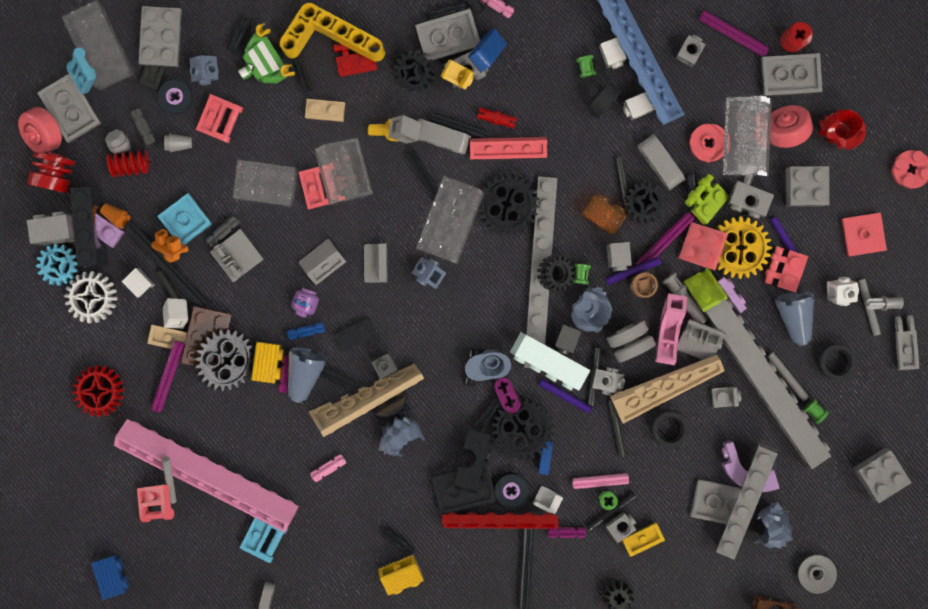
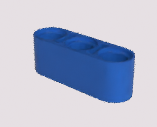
[468,28,507,73]

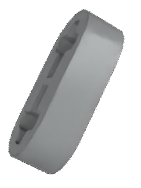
[258,582,275,609]

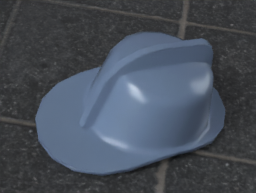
[465,349,511,381]

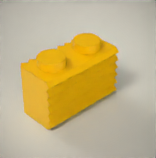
[251,342,284,383]
[378,555,424,596]

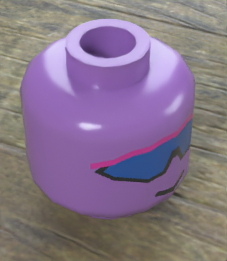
[291,288,319,317]

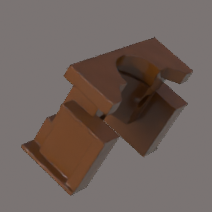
[752,595,801,609]

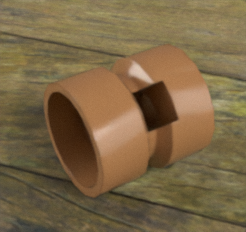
[630,273,658,298]

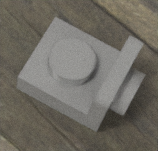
[711,386,741,408]

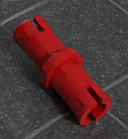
[477,107,517,129]

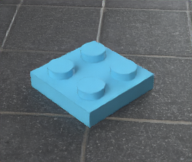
[157,193,212,245]

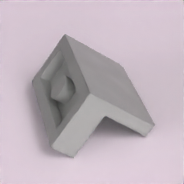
[299,239,346,285]
[364,244,387,283]

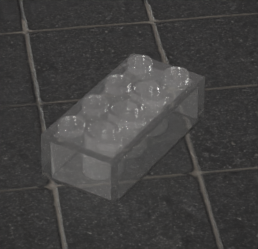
[62,0,134,90]
[723,96,772,177]
[416,176,484,264]

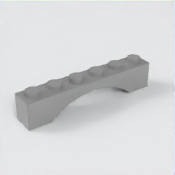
[716,443,778,560]

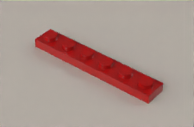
[442,512,559,529]

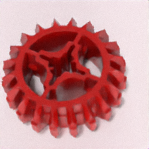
[72,365,125,417]

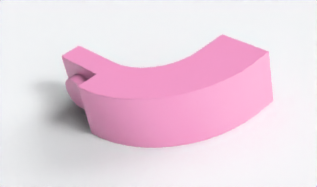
[655,293,687,365]

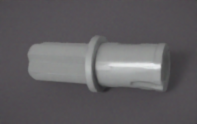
[864,296,904,311]

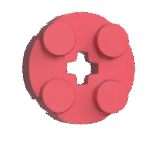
[689,124,728,163]
[891,150,928,189]

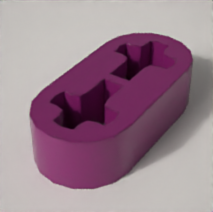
[494,378,521,413]

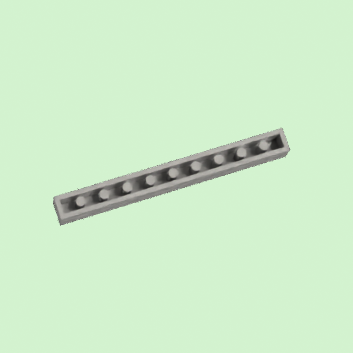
[704,298,831,469]

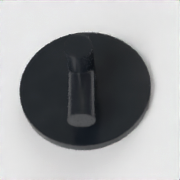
[371,391,409,419]

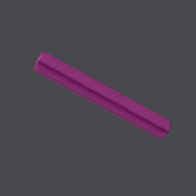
[699,11,769,56]
[635,212,695,266]
[151,340,185,412]

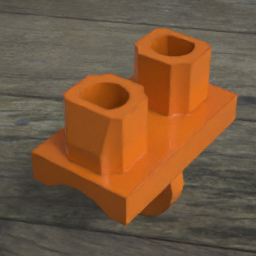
[151,229,189,262]

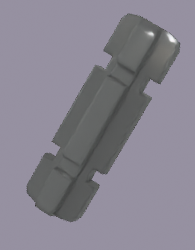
[130,109,155,145]
[206,216,239,247]

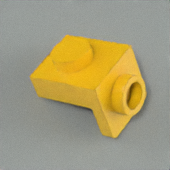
[440,59,474,89]

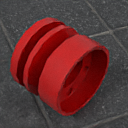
[27,152,75,193]

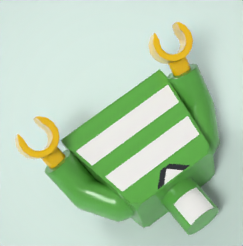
[238,23,295,84]

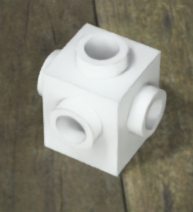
[827,277,859,306]

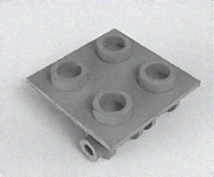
[210,229,264,282]
[677,319,726,360]

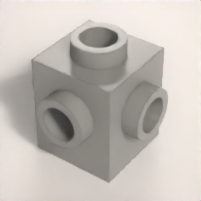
[592,367,625,396]

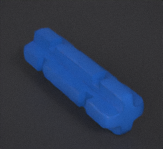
[287,322,325,340]

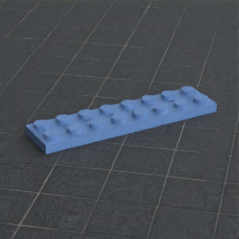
[597,0,684,125]

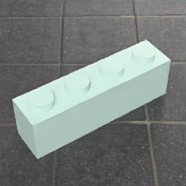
[510,332,590,391]

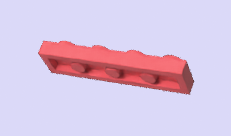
[470,137,547,159]

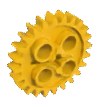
[717,216,772,279]

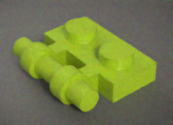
[685,174,729,225]

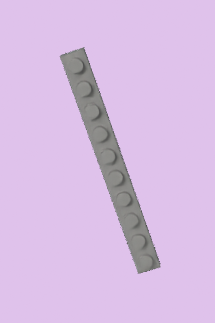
[524,177,557,368]

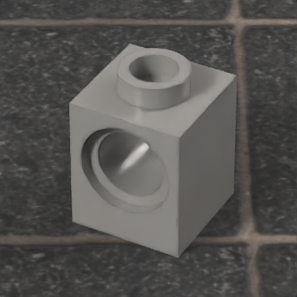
[675,35,705,67]
[388,115,421,144]
[605,512,636,543]

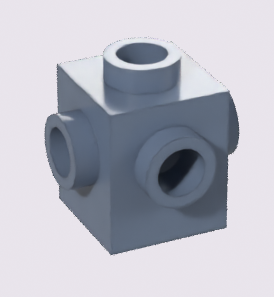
[189,55,219,85]
[411,257,446,289]

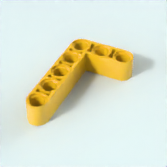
[280,3,385,62]

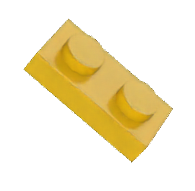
[622,522,665,557]

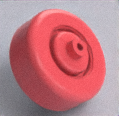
[764,105,813,148]
[18,107,62,153]

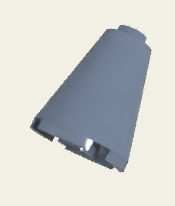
[775,291,814,346]
[288,347,327,403]

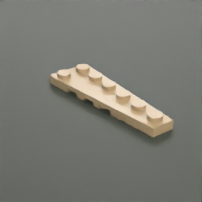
[610,355,724,424]
[309,364,424,437]

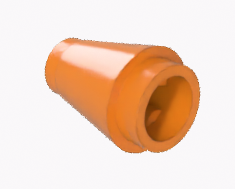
[100,203,130,229]

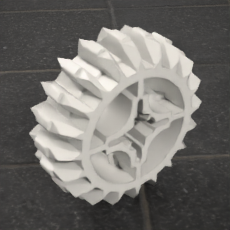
[64,271,118,323]

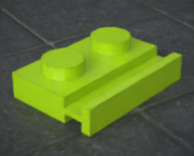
[684,268,728,312]

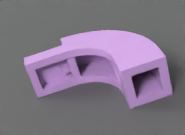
[721,440,779,492]

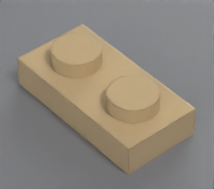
[305,99,345,122]
[147,325,187,349]

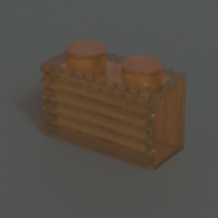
[581,194,627,235]

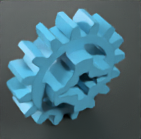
[36,244,79,286]

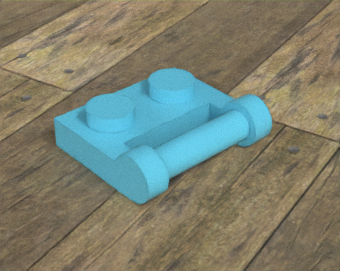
[67,48,96,95]
[240,518,288,563]

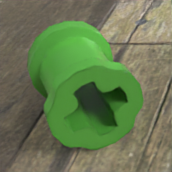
[576,55,596,78]
[572,264,591,285]
[803,398,829,424]
[599,491,618,510]

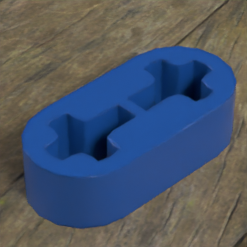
[538,439,553,475]

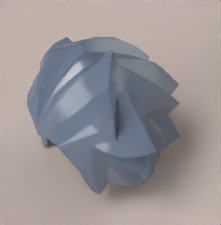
[571,287,612,333]
[378,417,425,457]
[754,502,793,548]

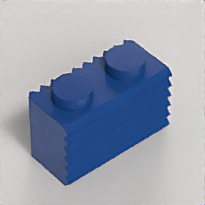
[91,554,129,600]

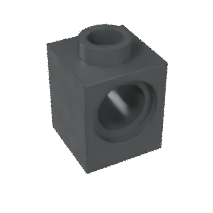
[554,325,581,355]
[371,353,398,379]

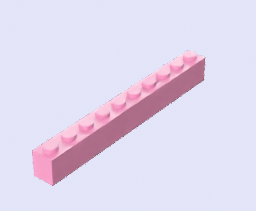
[114,419,299,532]

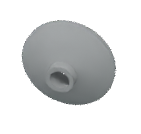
[798,555,837,594]

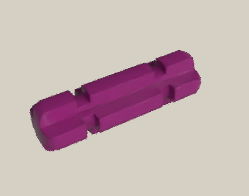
[278,355,289,393]
[548,527,586,538]

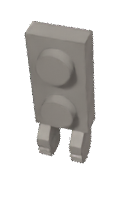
[895,315,919,370]

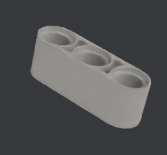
[418,119,471,155]
[637,134,685,191]

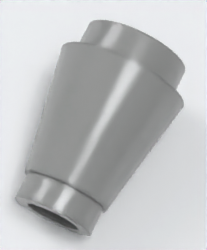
[164,133,192,152]

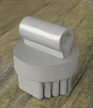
[105,129,131,155]

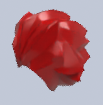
[818,109,866,150]

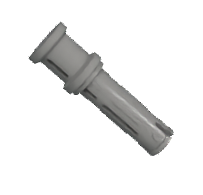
[661,272,708,324]

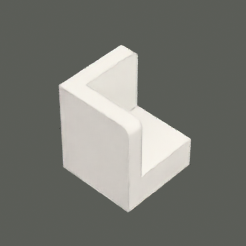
[122,268,155,297]
[163,298,188,329]
[533,486,563,515]

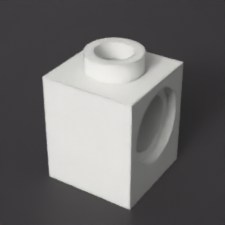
[599,37,627,69]
[623,92,654,120]

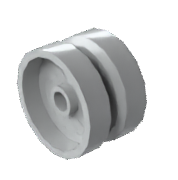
[606,320,656,363]

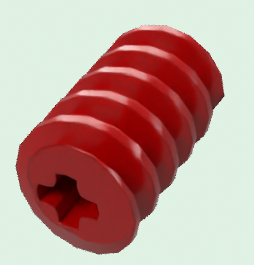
[780,22,813,53]
[106,149,150,177]

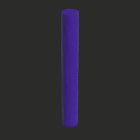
[770,216,806,266]
[606,257,662,285]
[539,379,592,414]

